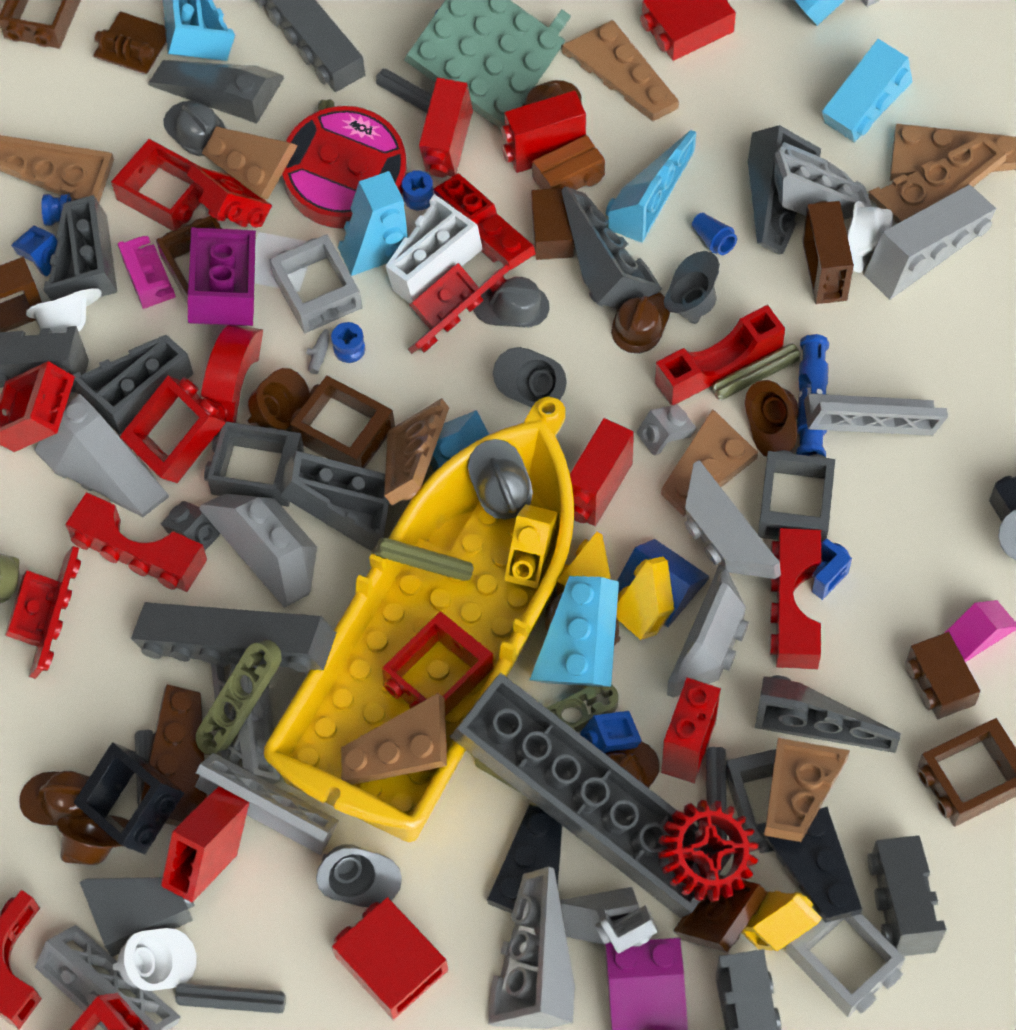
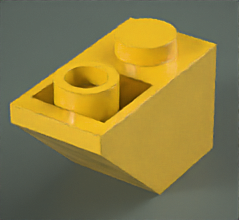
[504,504,559,589]
[557,531,611,596]
[616,556,674,640]
[741,890,821,951]

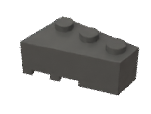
[44,195,118,301]
[0,326,89,393]
[72,335,193,435]
[280,451,389,551]
[868,835,946,956]
[715,949,781,1030]

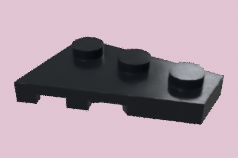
[487,804,562,914]
[756,807,862,923]

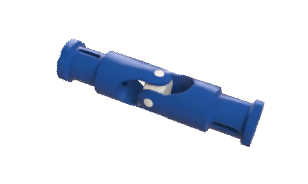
[796,334,829,457]

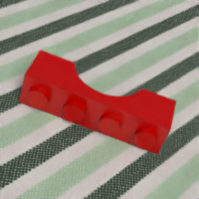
[655,304,786,406]
[65,492,207,592]
[770,528,821,669]

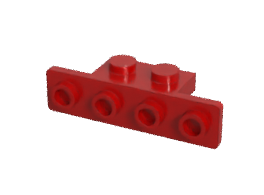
[408,263,510,354]
[5,546,81,679]

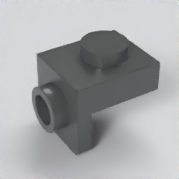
[161,501,220,551]

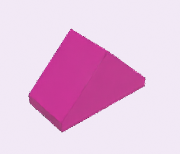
[945,600,1016,662]

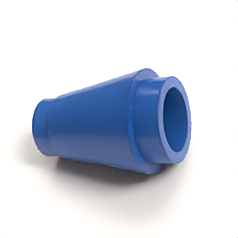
[692,213,737,255]

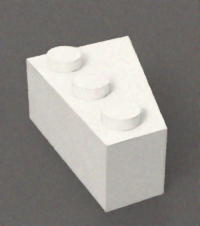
[386,194,483,304]

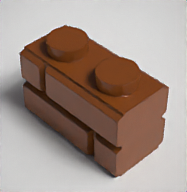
[532,135,605,190]

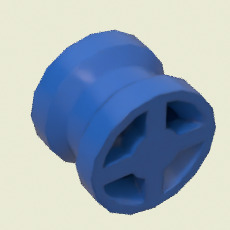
[402,171,434,211]
[41,194,72,226]
[331,322,366,363]

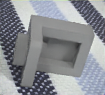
[637,404,696,455]
[595,905,658,953]

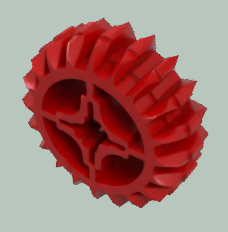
[658,800,759,902]

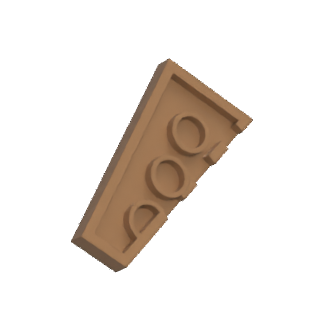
[562,20,679,121]
[890,124,1016,181]
[0,135,114,203]
[869,135,1006,224]
[384,398,449,505]

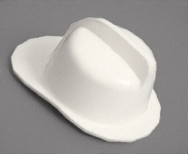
[847,201,893,273]
[26,288,102,333]
[112,928,197,991]

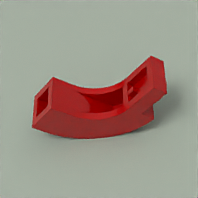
[201,325,263,431]
[0,890,42,1030]

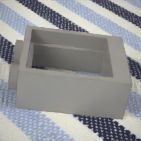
[269,234,362,334]
[785,914,905,1017]

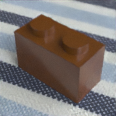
[531,188,575,260]
[905,631,981,720]

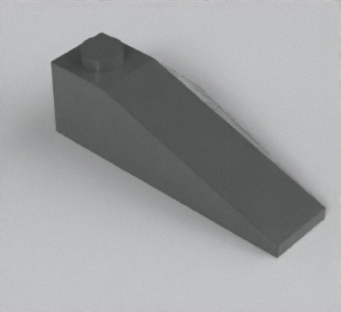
[561,186,662,309]

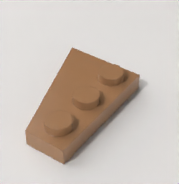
[202,127,298,200]
[661,409,758,517]
[341,693,447,785]
[764,738,850,842]

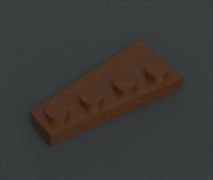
[138,684,207,826]

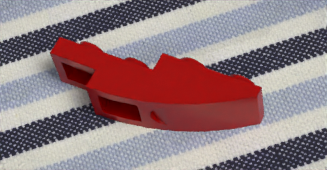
[433,173,536,271]

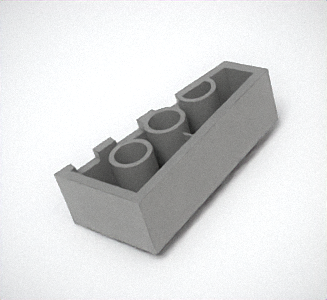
[864,184,997,300]

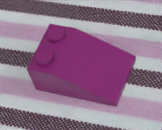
[188,228,256,326]
[605,938,688,1030]

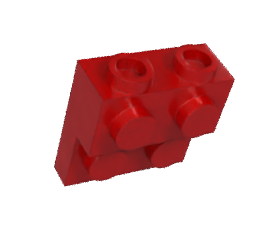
[187,164,272,228]

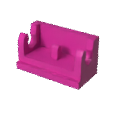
[117,236,176,309]

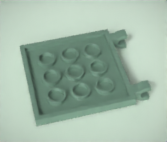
[404,0,571,129]

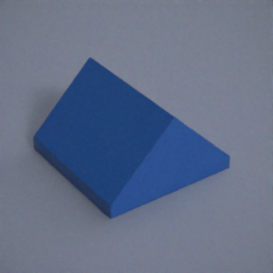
[617,539,709,627]

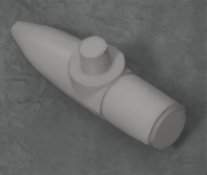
[307,329,329,374]

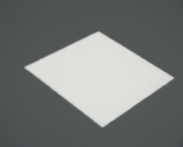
[255,232,308,292]

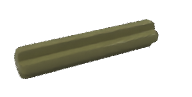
[712,343,801,400]
[375,538,474,581]

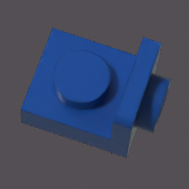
[11,225,58,276]
[812,538,852,600]
[580,711,642,754]

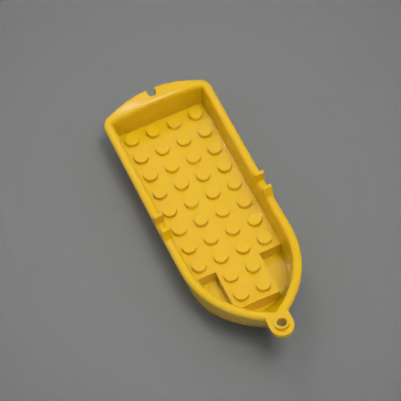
[264,397,574,842]

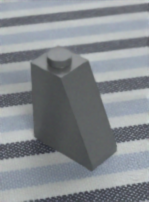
[80,877,195,957]

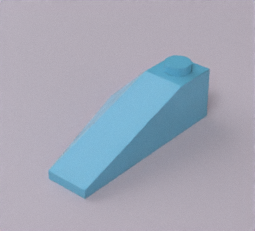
[606,130,696,243]

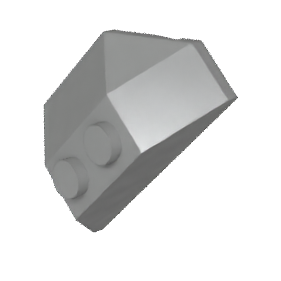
[774,142,872,219]
[684,460,781,579]
[199,494,317,608]
[667,564,749,698]

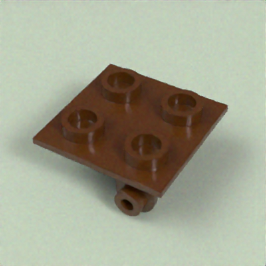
[93,11,167,74]

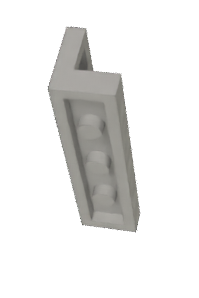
[804,394,948,436]
[211,661,280,784]
[195,753,339,855]
[35,925,180,1030]

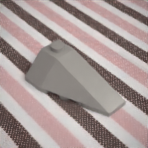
[35,394,169,517]
[488,867,575,1029]

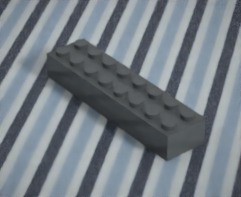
[450,672,733,918]

